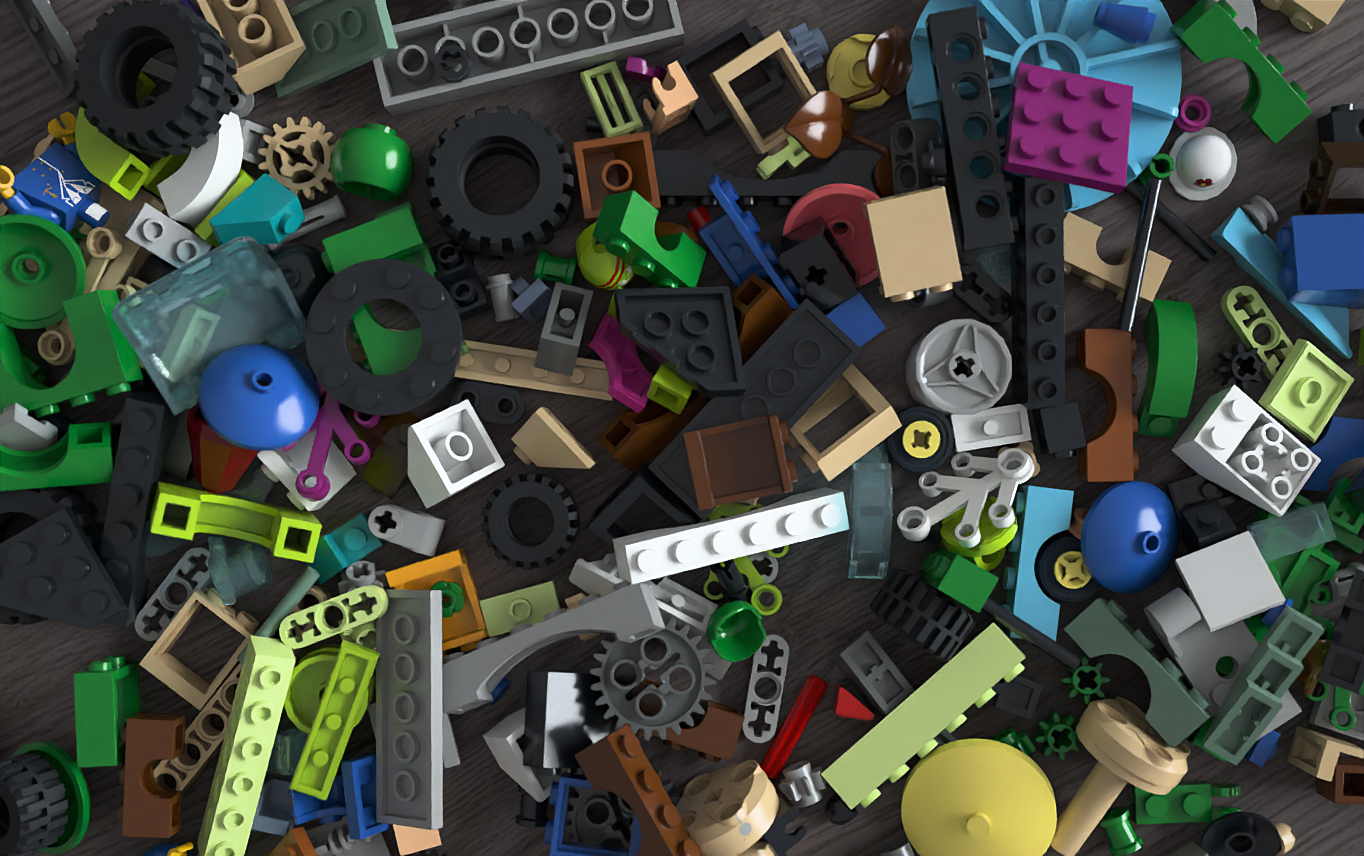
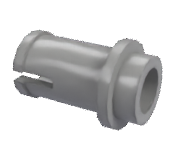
[485,273,520,322]

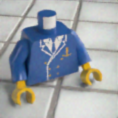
[0,112,110,233]

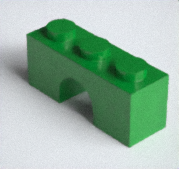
[592,190,707,288]
[919,546,999,613]

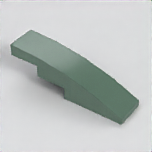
[1202,605,1324,766]

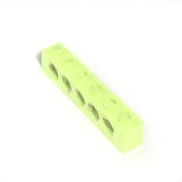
[197,635,296,856]

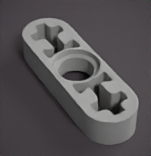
[135,546,220,641]
[742,632,789,743]

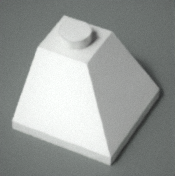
[483,707,570,802]

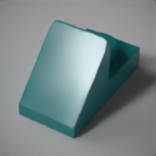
[306,512,385,585]

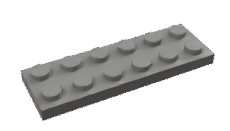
[376,589,443,830]

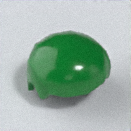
[706,600,766,663]

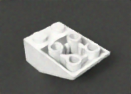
[1172,385,1321,517]

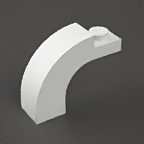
[157,112,243,226]

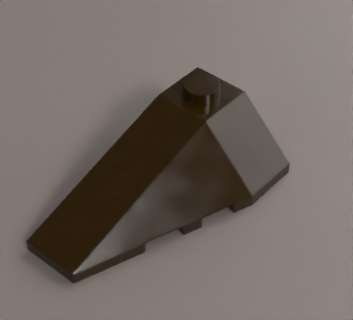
[305,360,422,501]

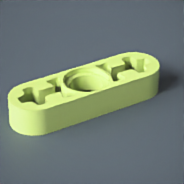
[1221,286,1294,381]
[279,585,389,649]

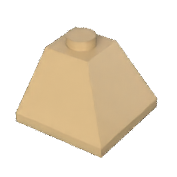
[511,407,598,469]

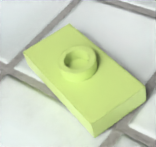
[479,580,561,637]

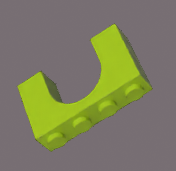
[150,481,322,563]

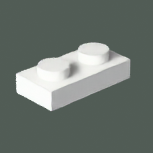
[949,403,1032,452]

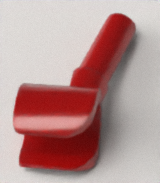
[686,206,711,234]

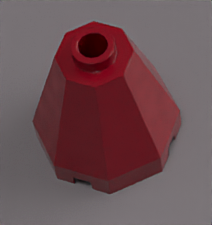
[186,400,260,494]

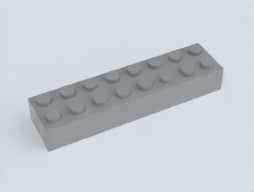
[373,0,684,116]

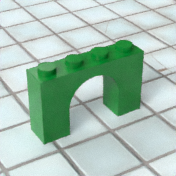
[321,206,470,376]
[0,290,144,418]

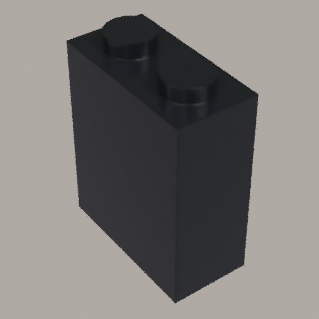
[523,671,611,775]

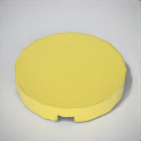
[825,34,892,111]

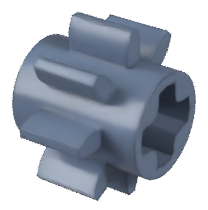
[786,23,829,74]

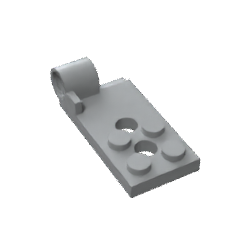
[1144,587,1302,741]

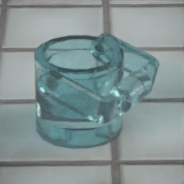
[208,534,273,605]

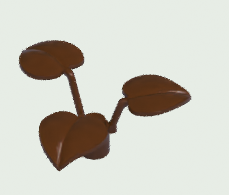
[783,24,912,198]

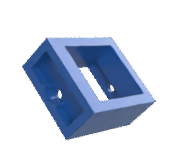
[544,772,641,856]

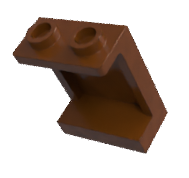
[683,414,798,511]

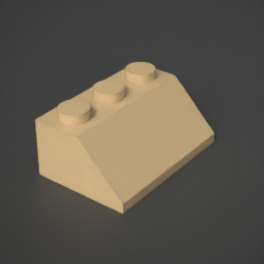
[197,0,306,96]

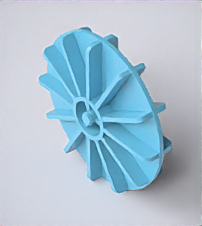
[905,0,1182,213]

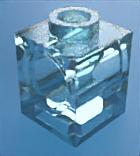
[266,729,308,775]

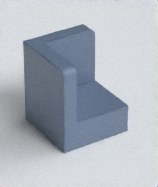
[251,775,295,836]

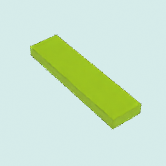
[289,640,380,801]

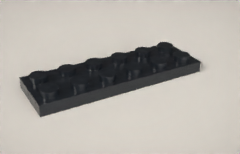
[648,298,863,520]

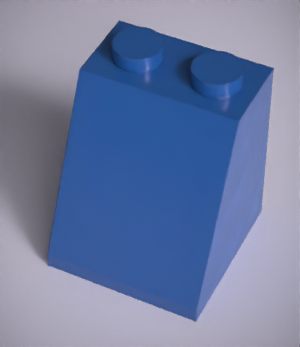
[1276,214,1364,309]

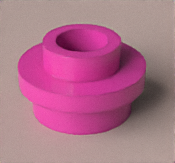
[1174,94,1212,133]

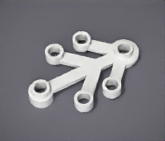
[897,448,1034,548]

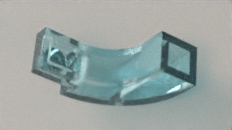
[846,443,892,579]

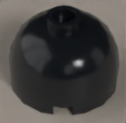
[258,242,335,319]

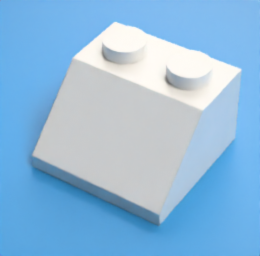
[408,399,505,509]

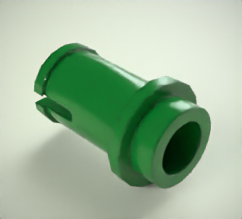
[1137,154,1175,186]

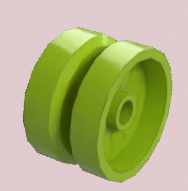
[284,644,375,734]

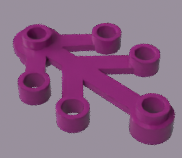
[277,379,380,502]

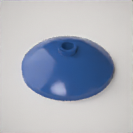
[198,344,319,451]
[1081,480,1179,594]

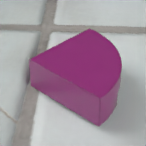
[626,56,666,85]

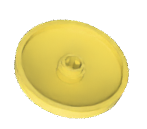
[901,738,1057,856]

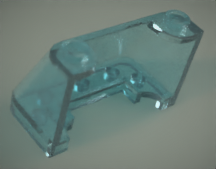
[112,236,306,416]

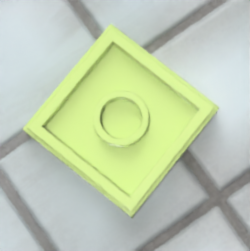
[1258,339,1355,443]

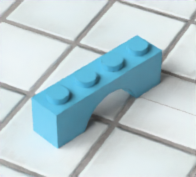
[998,484,1074,641]

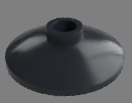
[1201,812,1280,856]

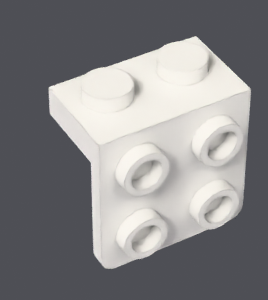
[257,429,357,511]

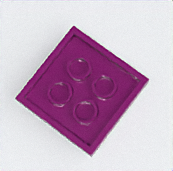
[1003,62,1133,194]

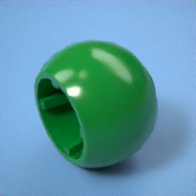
[330,123,415,201]

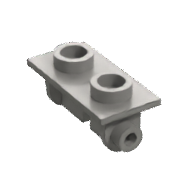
[124,203,212,277]

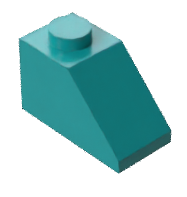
[208,173,306,248]

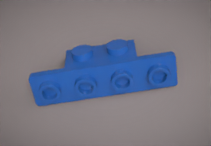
[699,174,800,310]

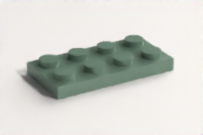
[274,0,398,98]

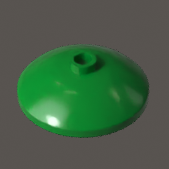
[0,213,87,329]
[12,740,91,855]

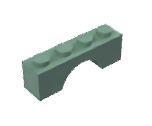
[1064,598,1213,749]

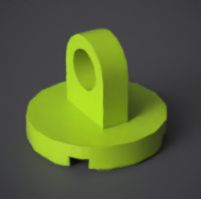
[940,497,1018,571]

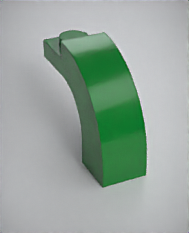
[1137,299,1198,438]

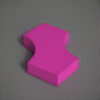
[588,313,654,413]

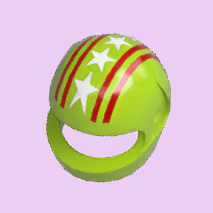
[576,222,636,290]

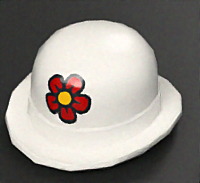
[1169,127,1237,201]

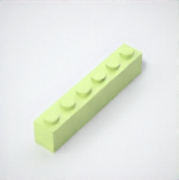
[821,622,1026,810]

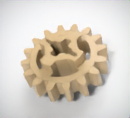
[258,116,336,200]

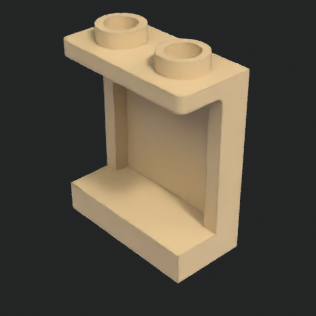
[861,185,962,302]

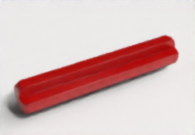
[759,674,828,780]

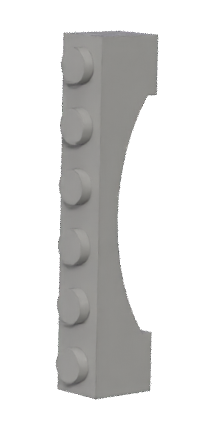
[442,580,666,715]

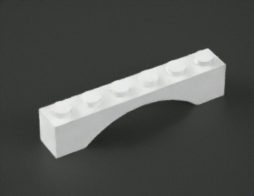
[612,487,850,584]

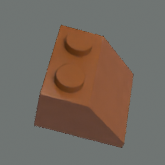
[573,131,661,225]

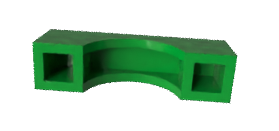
[1170,0,1313,144]
[0,422,116,491]

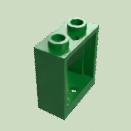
[74,655,141,768]

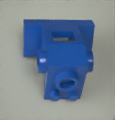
[288,753,389,840]

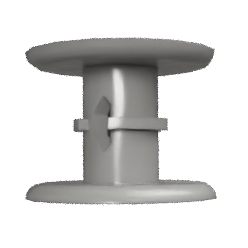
[905,319,1012,418]

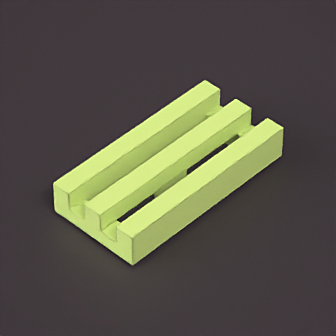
[580,61,643,138]

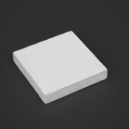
[1175,531,1285,632]

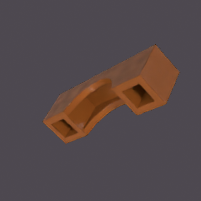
[1076,328,1139,482]

